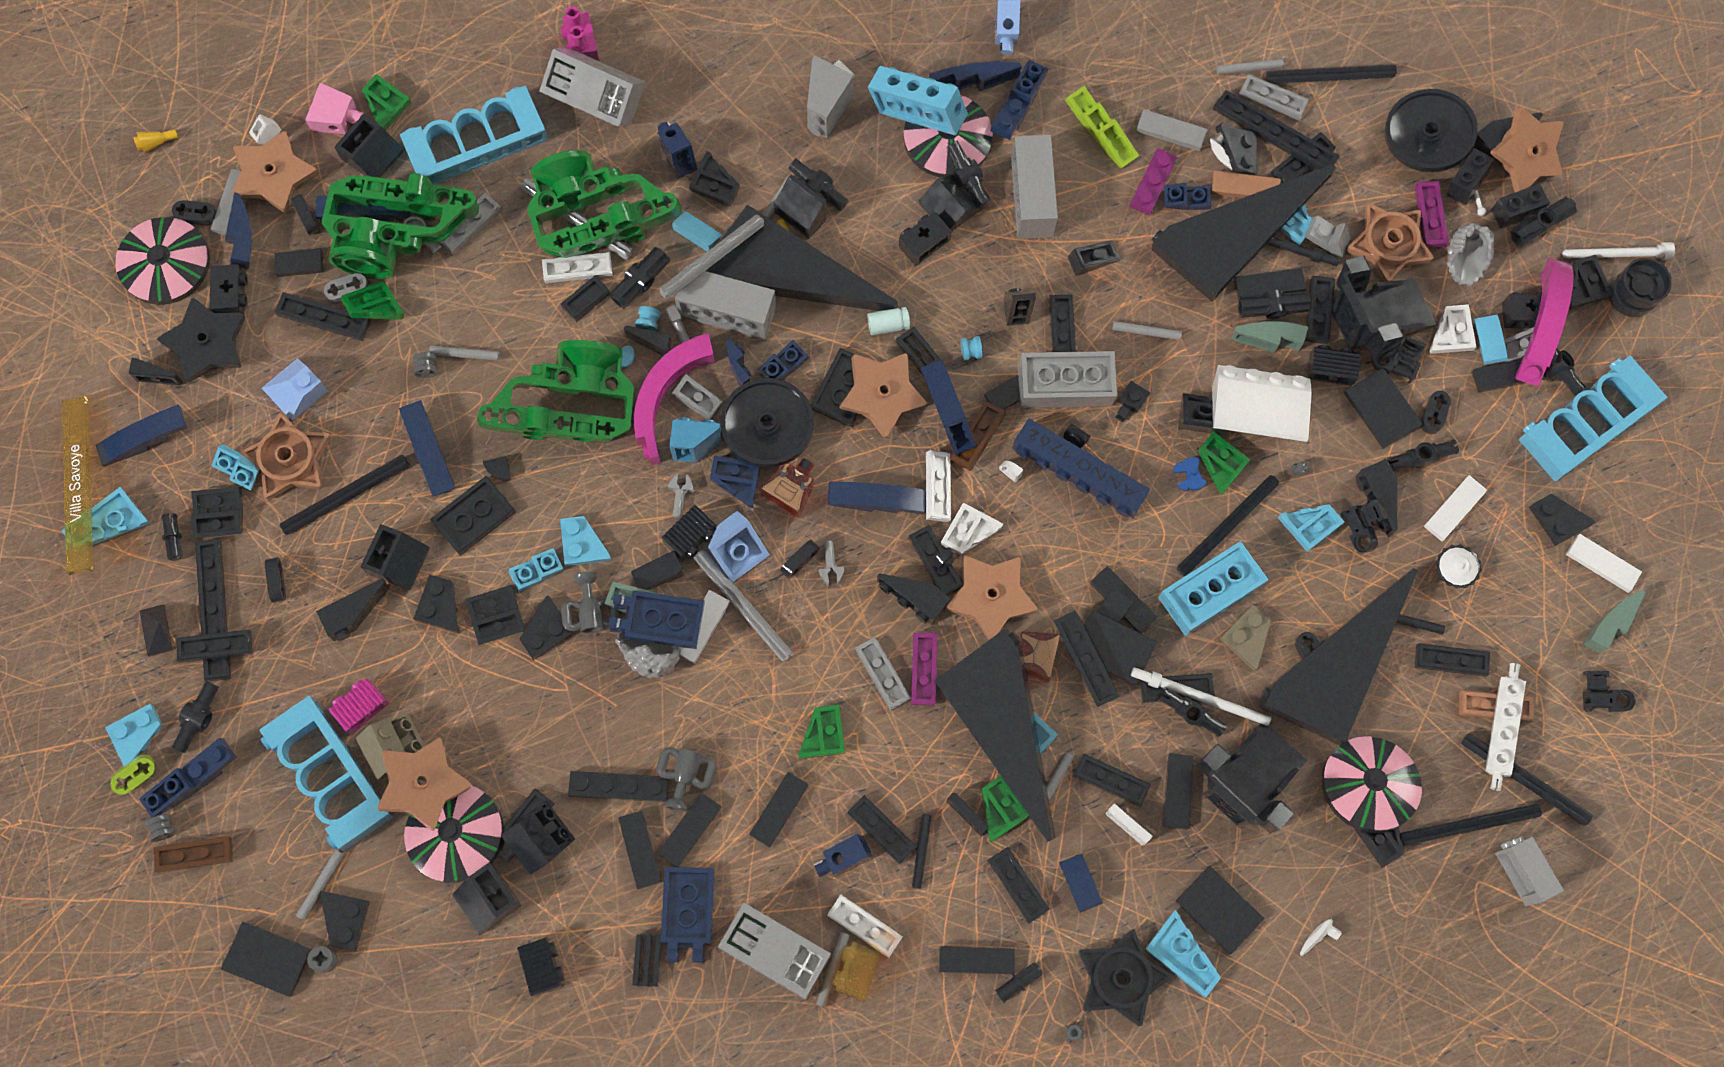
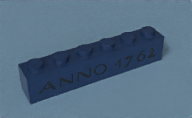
[1012,418,1150,518]

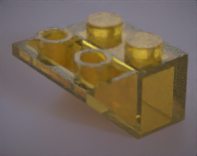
[833,942,881,1003]

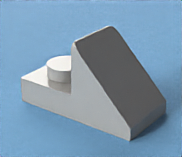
[1305,215,1350,259]

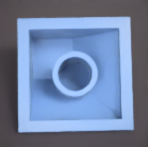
[262,358,328,421]
[708,511,770,583]

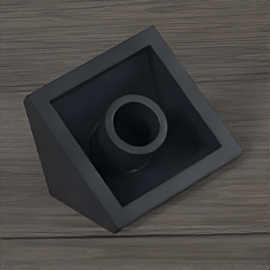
[919,176,982,231]
[1178,393,1229,435]

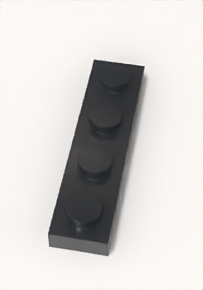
[274,292,371,341]
[1054,610,1119,707]
[568,771,669,802]

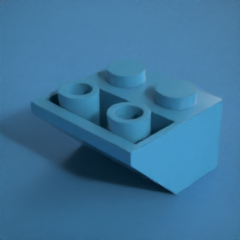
[670,417,723,463]

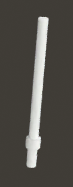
[1131,667,1271,726]

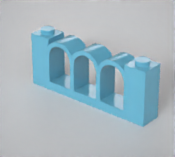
[400,85,548,185]
[1518,355,1668,482]
[259,696,394,852]

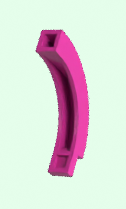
[1515,257,1574,387]
[634,333,715,465]

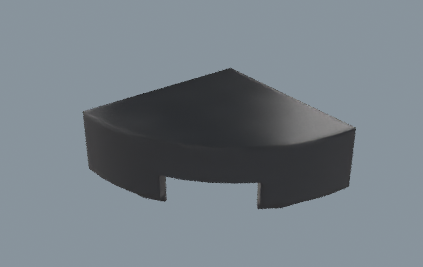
[483,456,511,481]

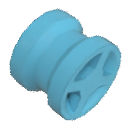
[635,306,661,331]
[960,336,982,361]

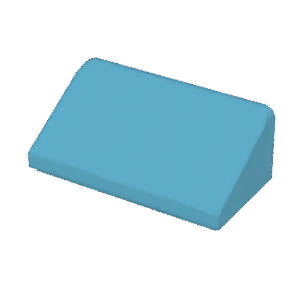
[672,211,722,251]

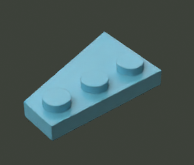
[62,487,151,551]
[1144,910,1221,998]

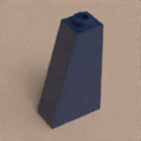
[921,360,976,455]

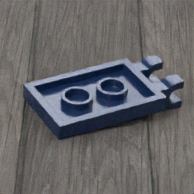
[608,590,705,649]
[660,867,715,963]

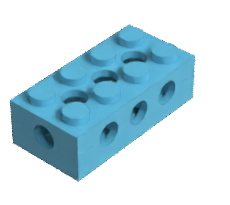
[868,66,968,136]
[1158,541,1268,637]

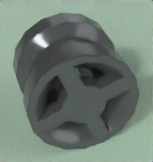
[413,352,437,378]
[145,814,176,842]
[307,946,338,973]

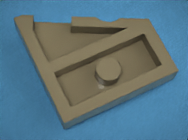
[1220,605,1271,671]

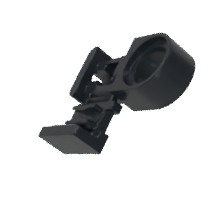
[1371,336,1426,383]
[1340,499,1389,553]
[1583,671,1636,712]

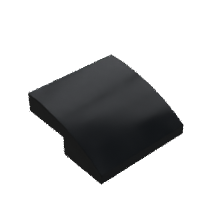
[191,487,243,538]
[465,585,525,645]

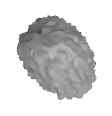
[1447,223,1494,286]
[615,632,681,678]

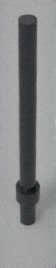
[1267,237,1340,267]

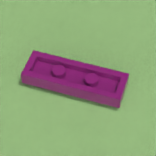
[1130,148,1177,216]
[1414,181,1449,248]
[911,632,938,706]

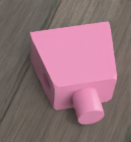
[306,83,365,134]

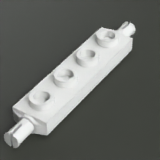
[1485,663,1526,791]

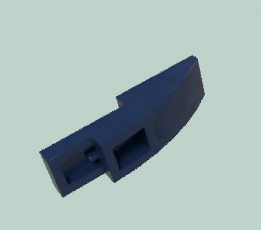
[990,60,1049,140]
[139,738,237,818]

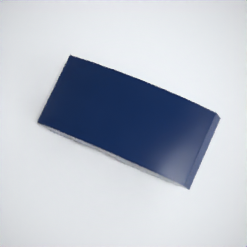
[1164,183,1211,210]
[726,338,751,386]
[757,340,810,380]
[1059,854,1103,913]

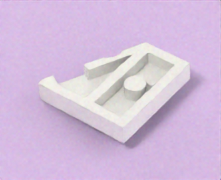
[1430,305,1476,354]
[941,503,1003,556]

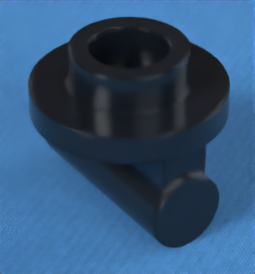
[1063,423,1091,448]

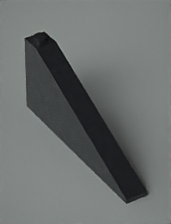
[1151,164,1336,302]
[705,204,898,311]
[1259,568,1418,745]
[935,629,1056,842]

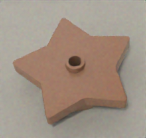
[1491,107,1564,193]
[232,131,317,213]
[1346,203,1434,282]
[840,353,927,438]
[241,413,331,500]
[946,556,1037,640]
[377,738,471,831]

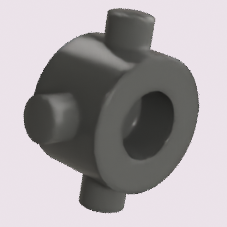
[1291,463,1309,476]
[1064,1023,1084,1043]

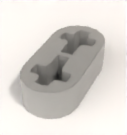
[324,273,369,304]

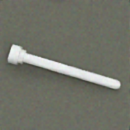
[1562,242,1675,261]

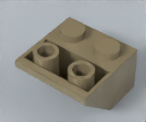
[356,714,425,780]

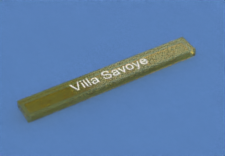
[62,396,93,575]

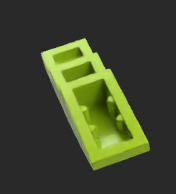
[1064,86,1139,169]

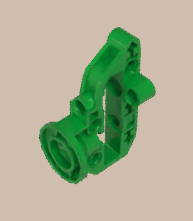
[527,150,682,258]
[322,173,479,279]
[477,340,634,443]

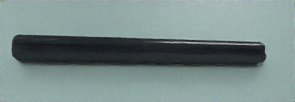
[1265,64,1397,84]
[280,455,409,535]
[1177,475,1279,577]
[1461,733,1593,826]
[1399,804,1542,846]

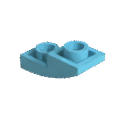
[1474,314,1508,365]
[211,444,260,490]
[508,548,563,593]

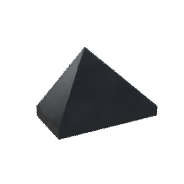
[139,604,173,657]

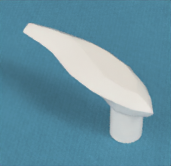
[1210,134,1232,170]
[1300,919,1341,956]

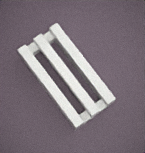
[1106,804,1152,846]

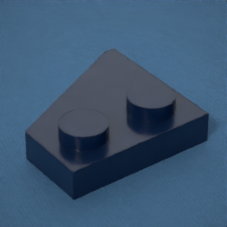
[710,456,760,508]

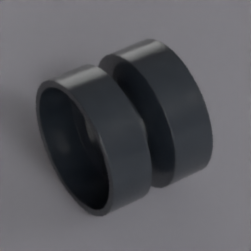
[1609,258,1672,317]

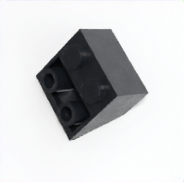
[334,114,404,178]
[774,174,826,239]
[360,524,430,591]
[501,800,575,875]
[452,862,522,935]

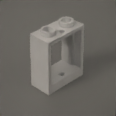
[1495,835,1564,906]

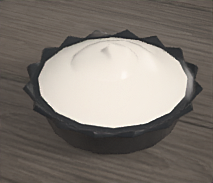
[1436,544,1482,589]

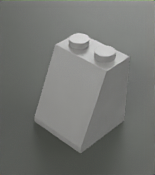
[807,55,854,138]

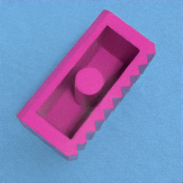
[329,678,390,735]

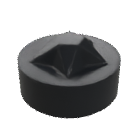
[933,547,956,569]

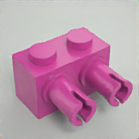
[560,6,600,61]

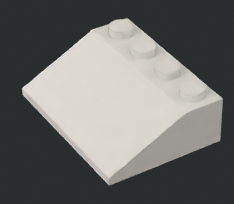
[1212,365,1312,442]

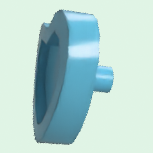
[622,345,635,368]

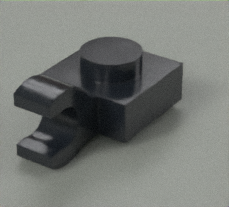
[1115,381,1150,422]

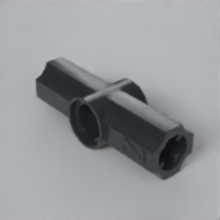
[1510,196,1578,247]
[609,247,670,309]
[1238,290,1311,319]

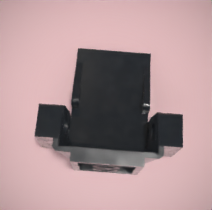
[1332,256,1436,362]
[1196,723,1307,834]

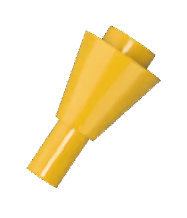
[133,129,178,153]

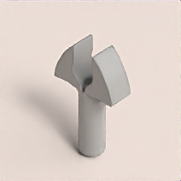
[666,304,690,344]
[668,473,694,518]
[818,540,844,586]

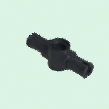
[946,140,991,206]
[789,158,848,211]
[1545,348,1586,396]
[1387,439,1459,471]
[172,681,219,753]
[1157,686,1227,737]

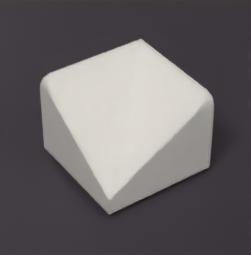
[249,114,282,145]

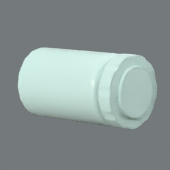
[867,307,910,336]

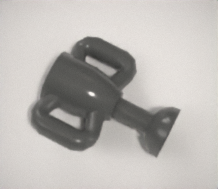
[561,572,619,633]
[656,747,717,812]

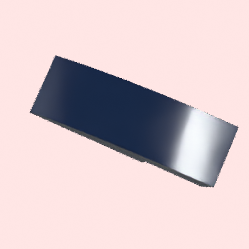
[225,192,252,269]

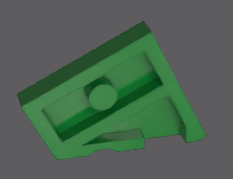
[361,74,412,131]
[341,281,404,320]
[1198,431,1251,495]
[798,705,845,760]
[981,776,1029,843]

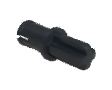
[161,513,182,561]
[995,963,1043,1003]

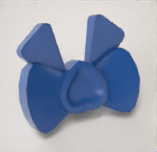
[1173,457,1206,492]

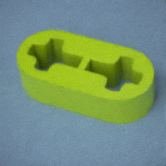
[111,755,155,795]

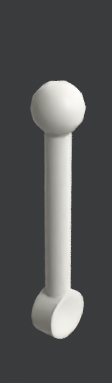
[1474,191,1486,216]

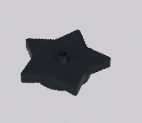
[157,298,246,383]
[1078,929,1172,1027]

